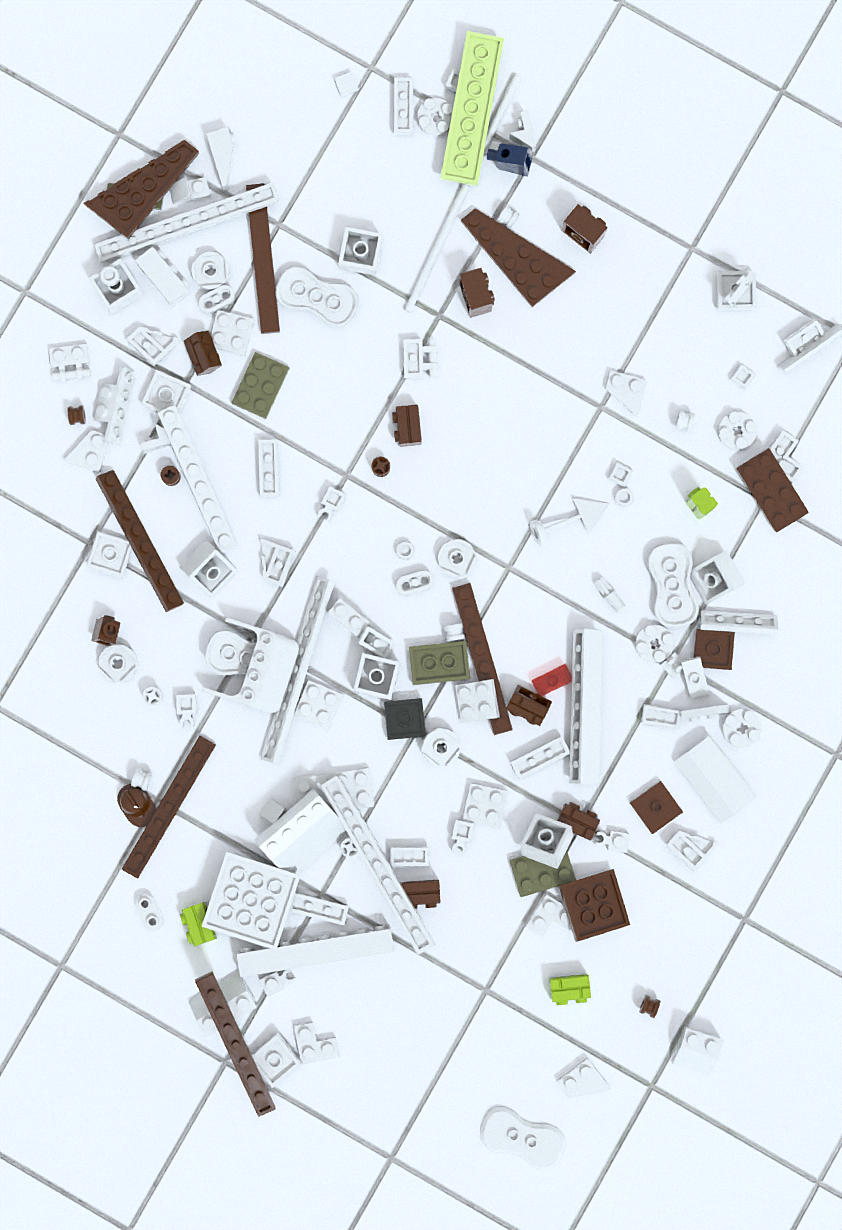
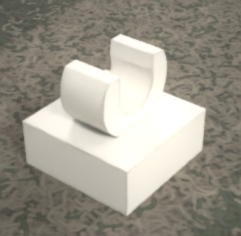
[660,652,683,679]

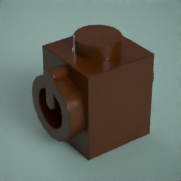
[91,615,121,646]

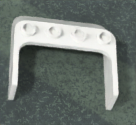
[202,618,299,713]

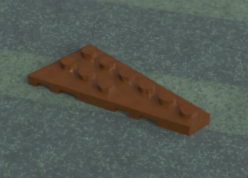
[83,140,200,239]
[460,208,576,308]

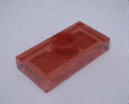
[531,663,572,696]

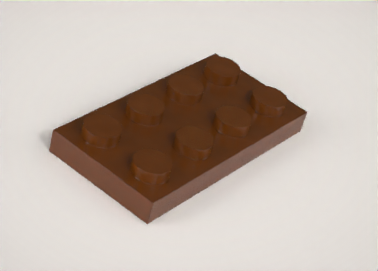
[736,448,809,533]

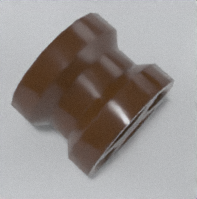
[67,405,86,426]
[371,456,390,477]
[160,466,181,486]
[639,995,661,1018]

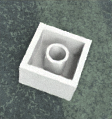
[338,227,383,276]
[89,258,144,315]
[353,653,400,701]
[520,813,573,869]

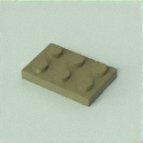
[231,352,290,419]
[409,641,470,685]
[509,850,576,897]

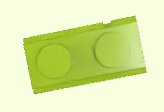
[686,486,718,519]
[180,902,217,946]
[549,974,591,1005]

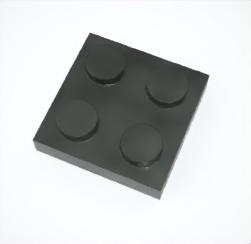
[384,698,426,740]

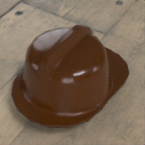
[117,784,156,827]

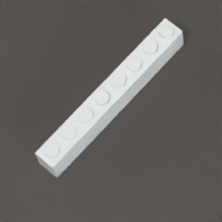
[569,629,604,785]
[237,925,394,977]

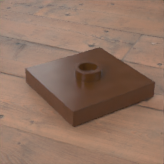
[694,629,735,670]
[629,781,683,834]

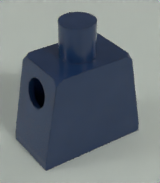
[487,143,532,177]

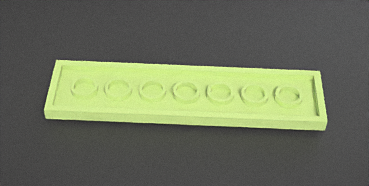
[440,31,504,186]

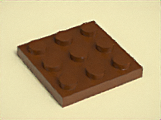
[559,869,630,942]

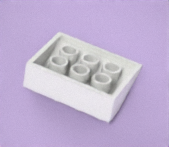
[255,789,347,875]

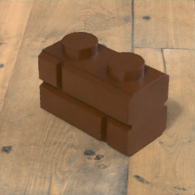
[184,330,222,376]
[392,404,422,447]
[506,685,552,726]
[556,802,600,841]
[400,880,441,909]

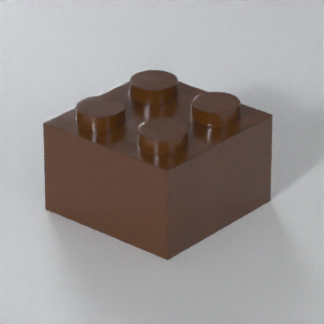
[561,204,608,254]
[459,267,495,318]

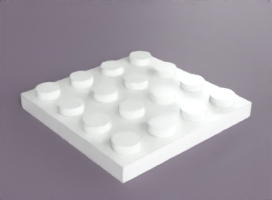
[202,852,301,950]

